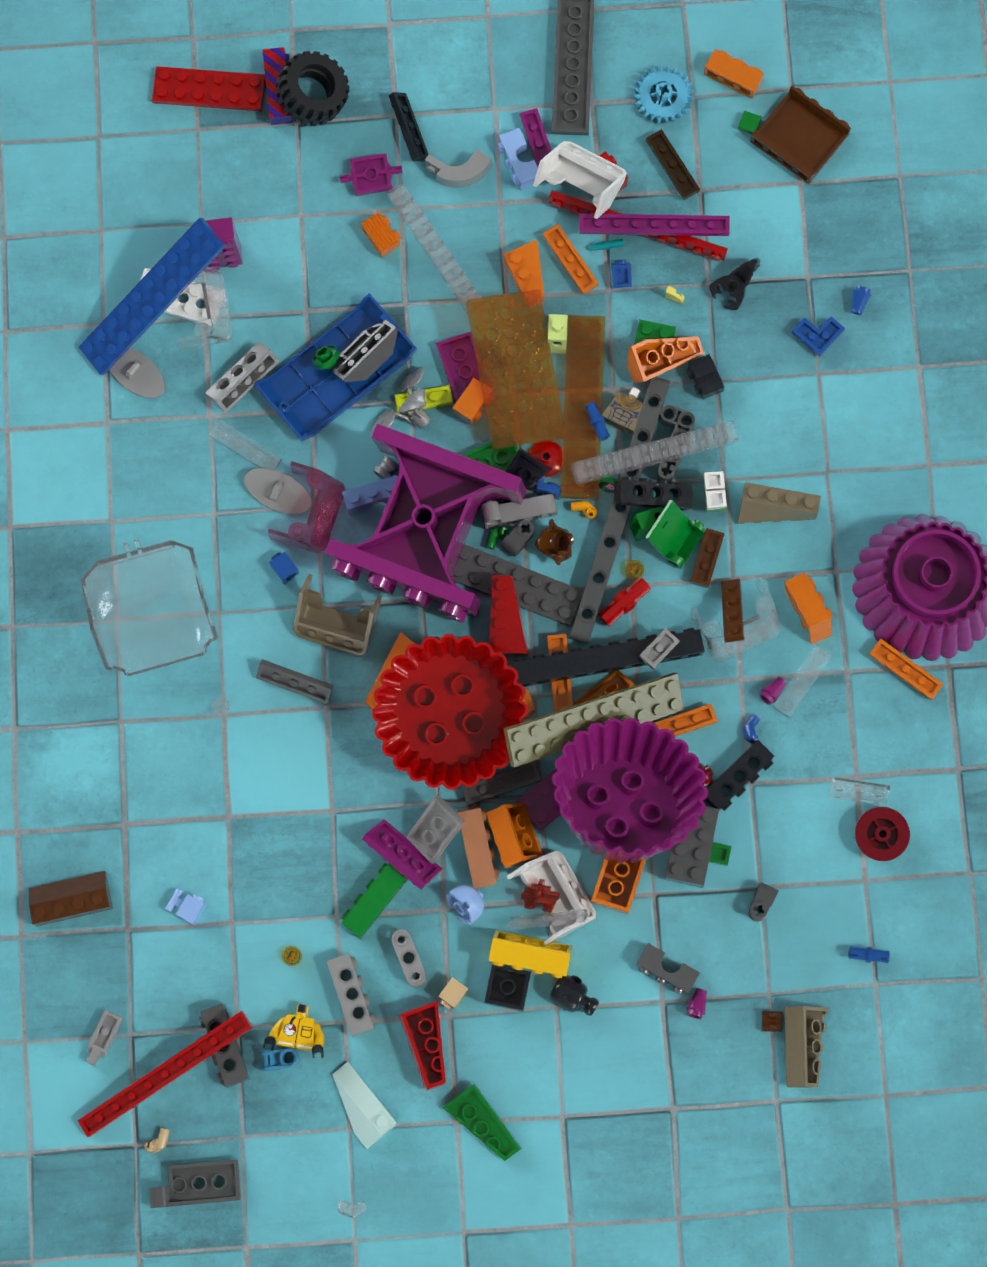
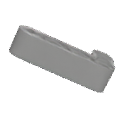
[481,494,558,529]

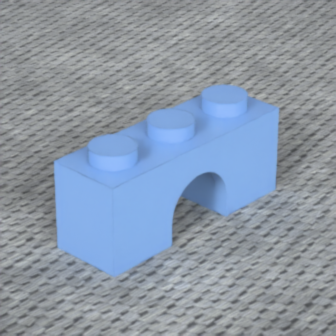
[497,128,538,191]

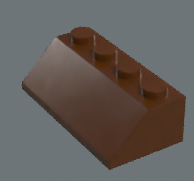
[29,871,113,927]

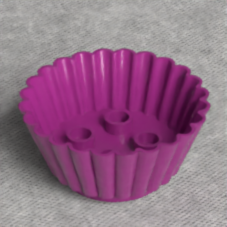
[852,514,987,661]
[552,718,708,863]

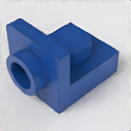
[611,259,632,288]
[534,475,561,500]

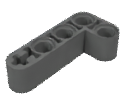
[657,405,695,484]

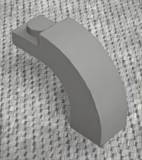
[425,150,492,188]

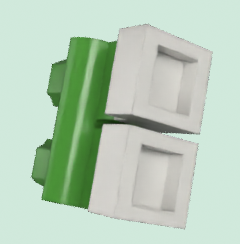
[703,471,727,513]

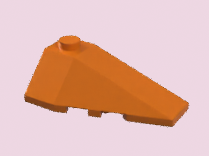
[627,336,705,383]

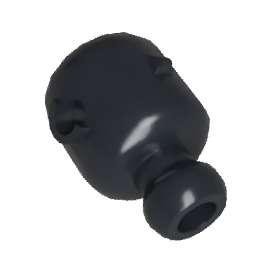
[550,974,599,1016]

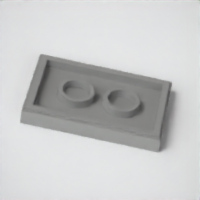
[406,795,465,864]

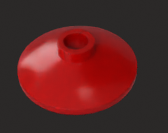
[528,440,565,477]

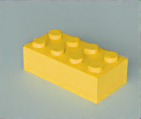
[488,930,573,978]

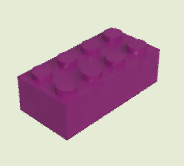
[194,217,243,270]

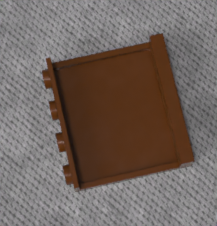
[750,86,851,184]

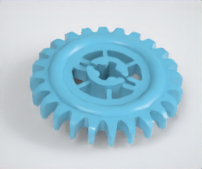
[633,65,694,123]

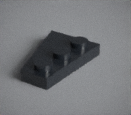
[495,448,552,504]

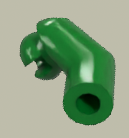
[485,526,509,550]

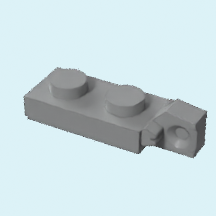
[87,1010,124,1066]

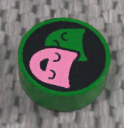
[598,476,617,493]

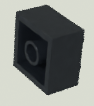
[484,964,531,1012]

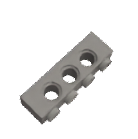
[206,342,279,413]
[327,953,377,1037]

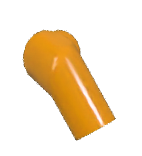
[571,501,597,519]

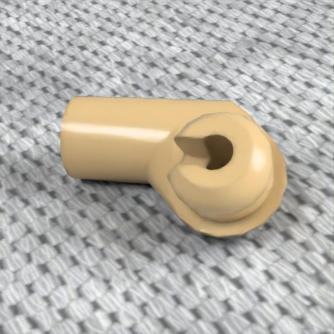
[145,1128,170,1153]

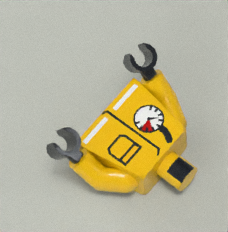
[263,1004,324,1058]

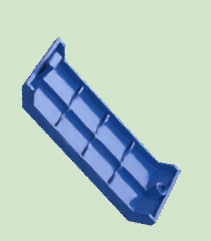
[254,293,417,441]

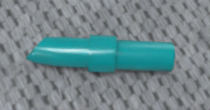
[589,239,624,251]

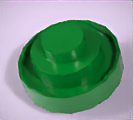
[312,345,339,370]

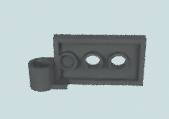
[149,1159,241,1208]

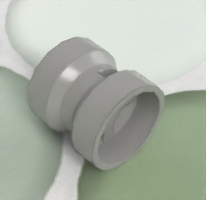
[373,455,399,479]

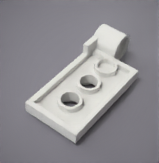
[141,268,225,328]

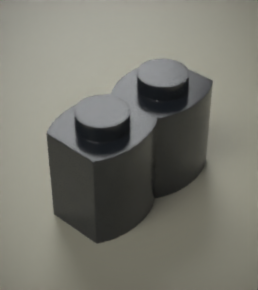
[686,354,724,399]

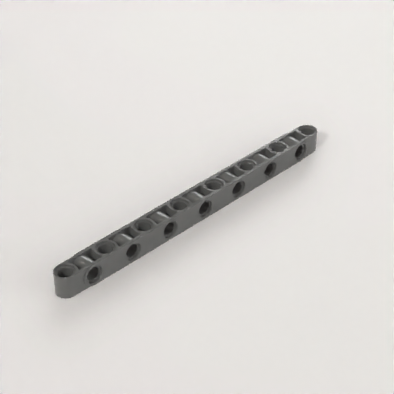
[570,377,670,644]

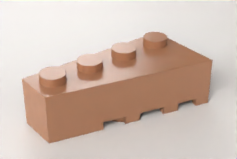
[457,804,499,889]

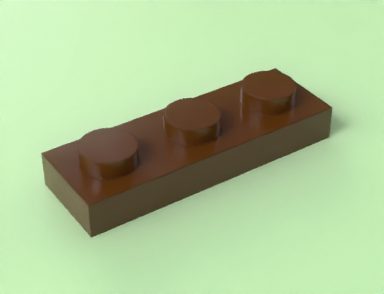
[690,528,725,588]

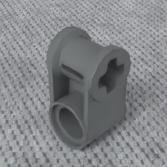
[500,520,534,557]
[749,882,779,922]

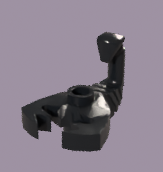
[709,258,760,310]

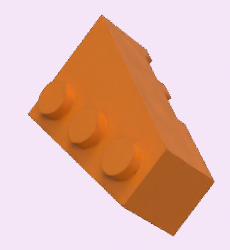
[503,240,544,310]

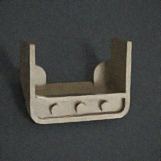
[293,574,382,655]

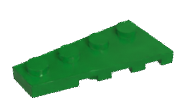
[442,1084,522,1161]

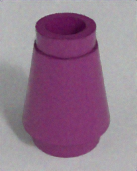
[759,676,787,705]
[686,988,707,1019]

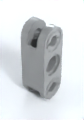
[392,929,426,987]

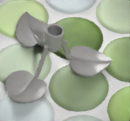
[371,367,430,435]

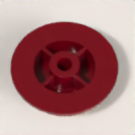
[855,807,910,861]

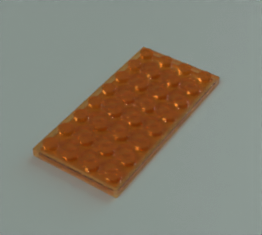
[466,290,567,450]

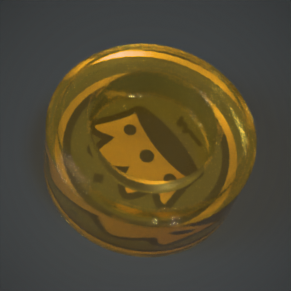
[625,560,644,580]
[282,946,302,966]

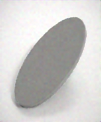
[110,348,165,398]
[244,468,312,514]

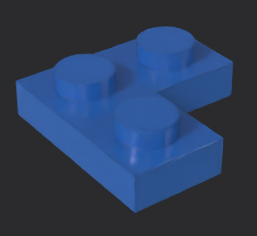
[791,316,845,357]

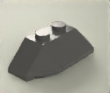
[332,320,398,382]

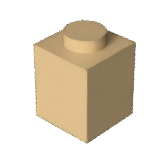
[438,977,469,1009]

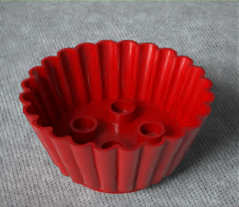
[372,634,528,790]

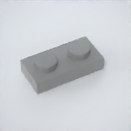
[639,628,680,670]

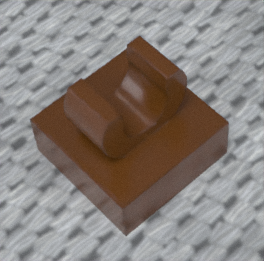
[762,1011,782,1032]

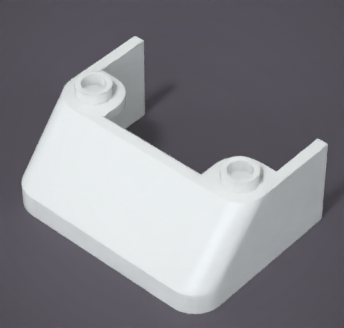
[533,141,627,219]
[507,851,596,945]

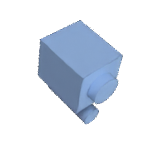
[165,889,207,926]

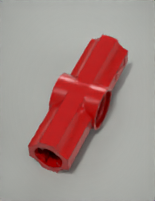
[598,577,651,627]

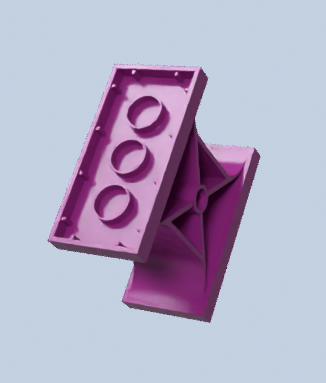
[325,423,527,623]

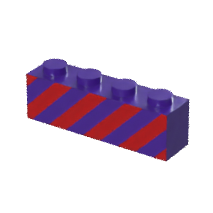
[262,47,293,125]

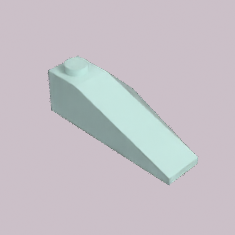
[332,1062,398,1149]

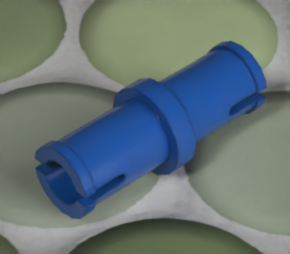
[585,402,610,441]
[848,946,890,963]

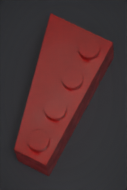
[489,575,529,654]
[399,1001,446,1092]

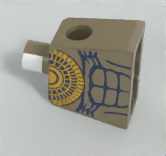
[602,387,643,436]

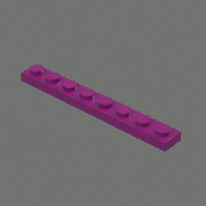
[579,214,730,236]

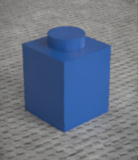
[269,551,299,584]

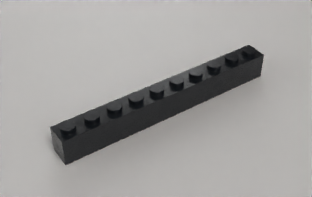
[510,628,705,687]

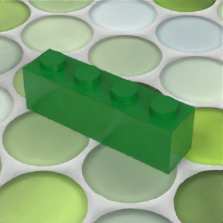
[341,863,408,939]

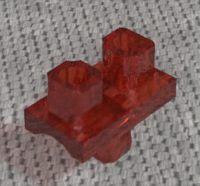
[521,879,560,913]

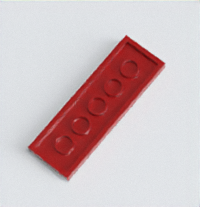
[152,66,265,112]

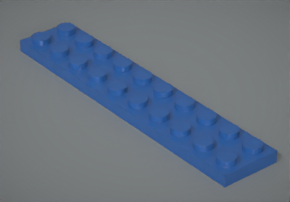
[78,218,226,375]

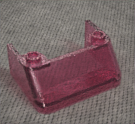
[268,461,345,553]

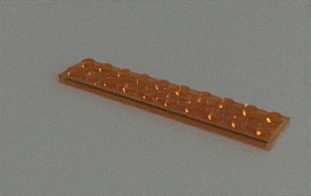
[560,315,605,500]

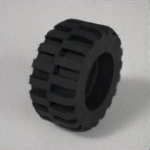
[276,51,350,126]

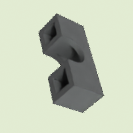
[636,943,700,995]

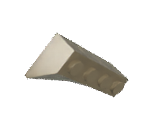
[737,482,821,524]
[785,1006,828,1088]

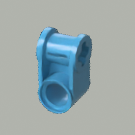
[260,1049,300,1071]

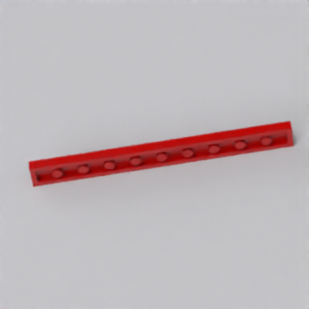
[549,190,728,261]
[78,1011,253,1138]

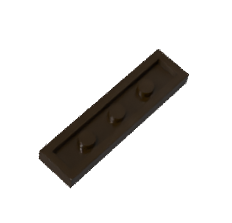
[646,129,700,200]

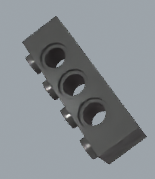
[199,1004,250,1088]

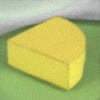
[665,286,685,304]

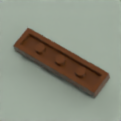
[721,579,745,643]

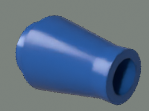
[851,286,871,315]

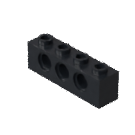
[614,476,693,511]
[705,740,774,811]

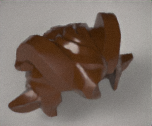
[534,519,574,565]

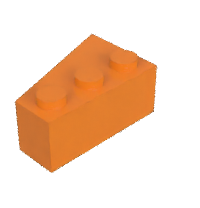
[784,573,833,645]

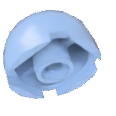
[446,885,484,925]

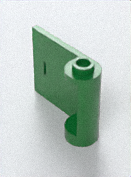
[646,500,706,569]

